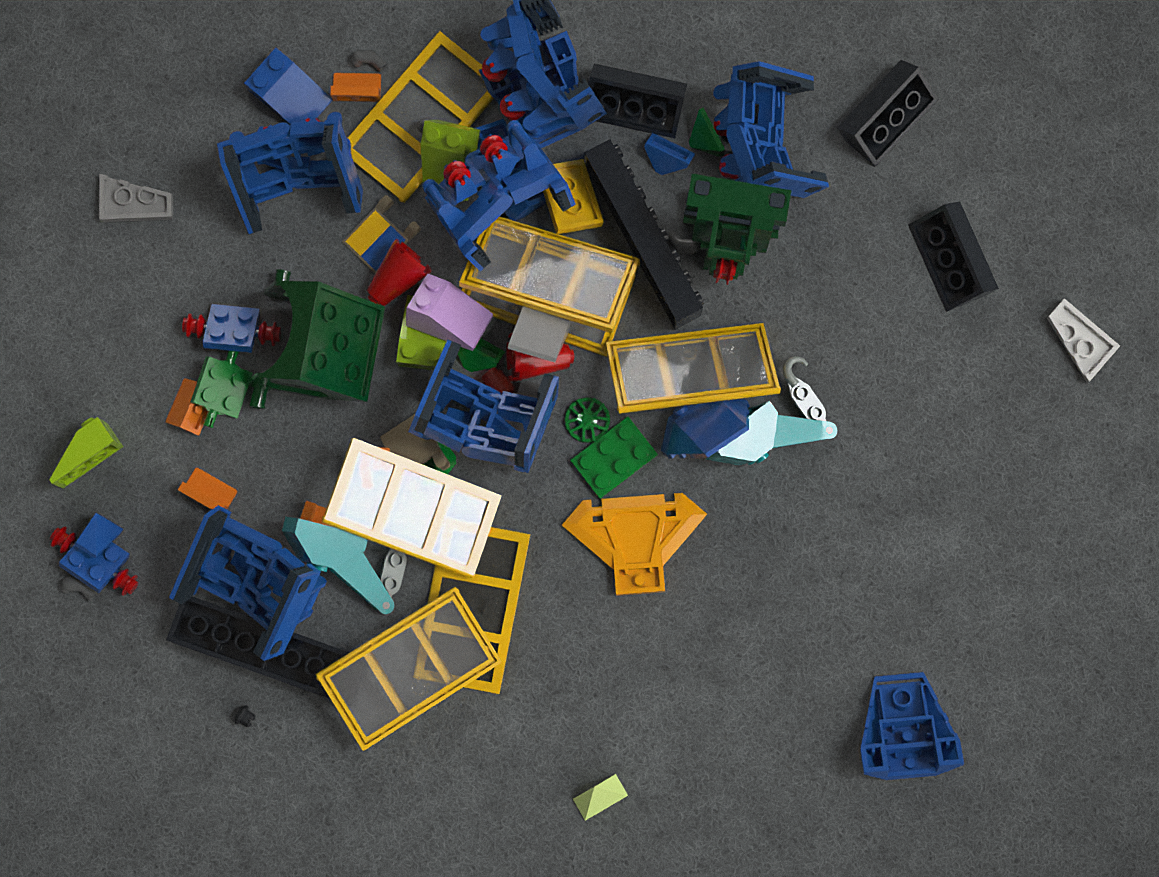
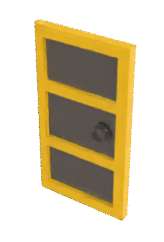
[413,518,530,694]

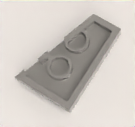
[99,174,173,222]

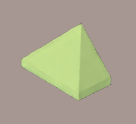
[573,774,628,820]

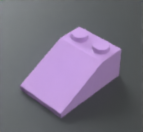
[406,274,493,351]

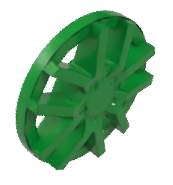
[565,397,610,443]

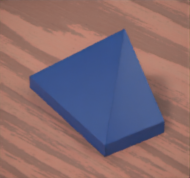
[644,133,695,175]
[75,513,123,558]

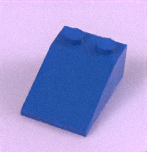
[244,48,333,125]

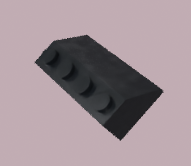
[837,60,939,167]
[588,63,687,138]
[908,201,999,312]

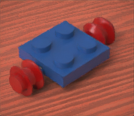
[182,304,281,353]
[50,526,139,596]

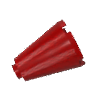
[367,239,432,306]
[506,333,574,382]

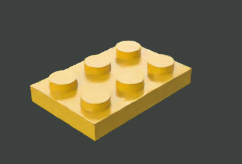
[543,159,604,234]

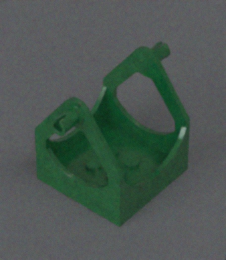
[247,269,385,409]

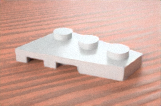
[1047,299,1120,383]

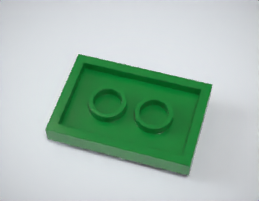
[570,416,658,499]

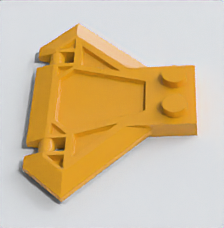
[562,493,707,596]

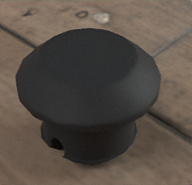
[234,705,256,727]

